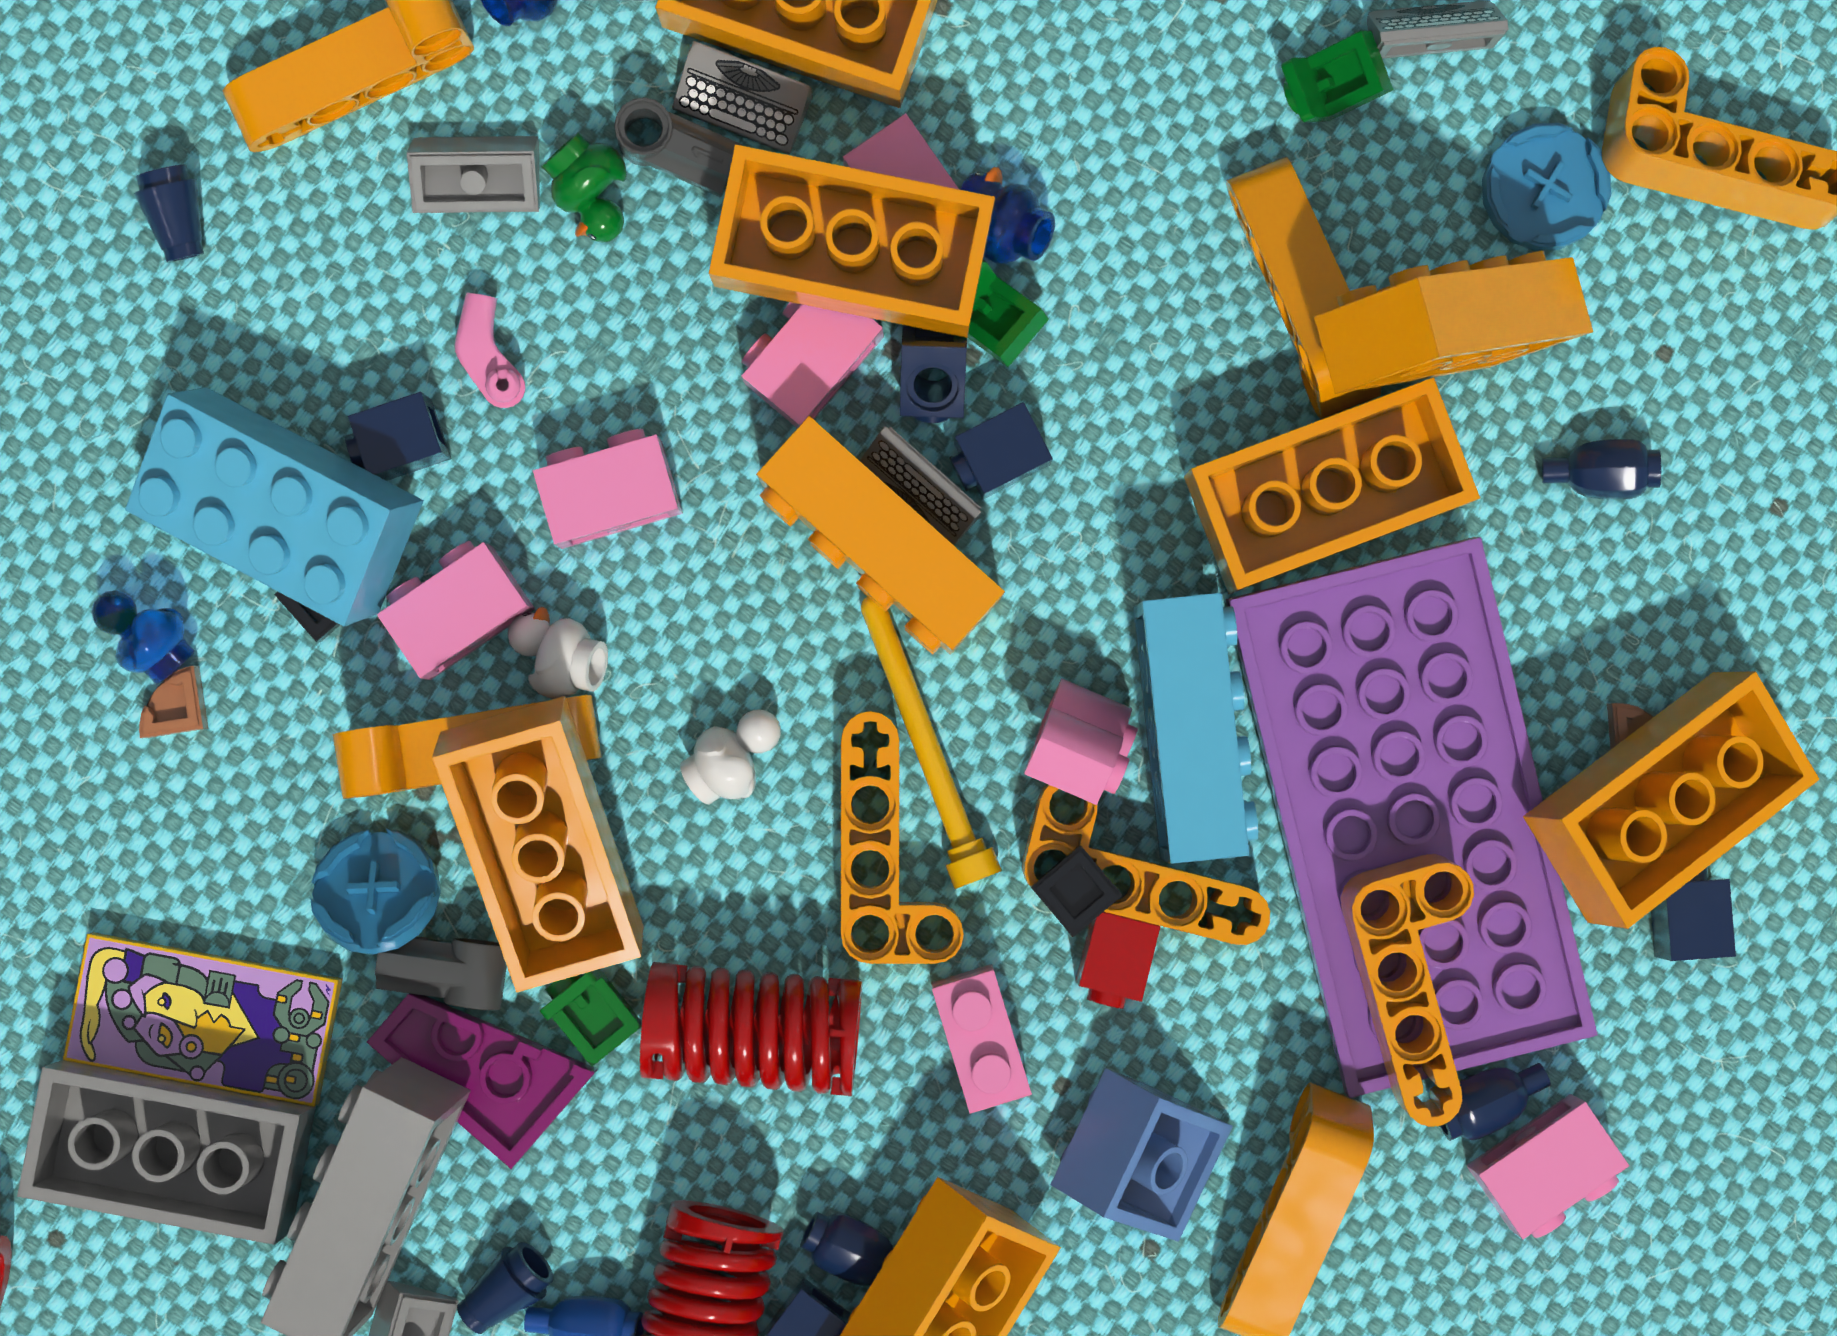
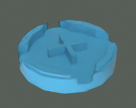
[1482,123,1611,251]
[310,829,441,955]

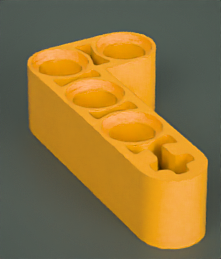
[222,0,474,152]
[1602,47,1837,230]
[1226,157,1381,420]
[333,695,602,799]
[841,711,964,964]
[1022,784,1270,945]
[1340,854,1474,1127]
[1217,1082,1374,1336]

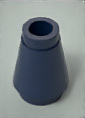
[134,164,204,263]
[457,1242,554,1334]

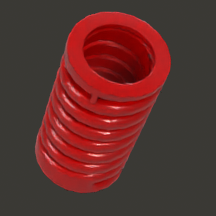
[640,962,862,1097]
[641,1200,784,1336]

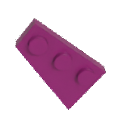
[367,993,598,1169]

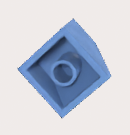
[1050,1068,1233,1242]

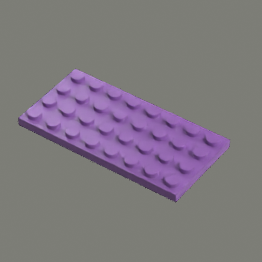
[1226,537,1598,1098]

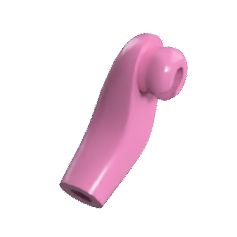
[454,293,525,408]

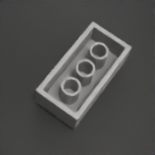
[260,1057,471,1336]
[17,1060,316,1245]

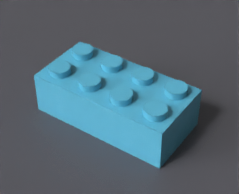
[125,387,424,626]
[1133,593,1258,864]

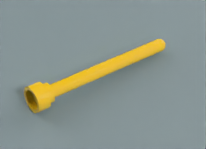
[861,597,1002,889]

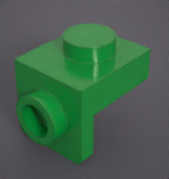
[1281,31,1394,122]
[967,260,1049,367]
[539,969,642,1067]

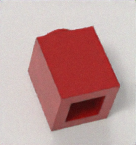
[1075,912,1161,1009]

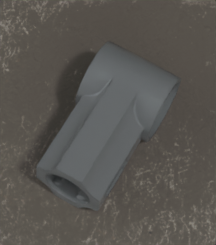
[614,97,743,197]
[375,937,507,1010]

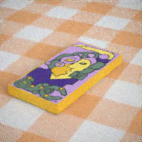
[63,932,343,1106]

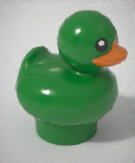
[541,132,627,243]

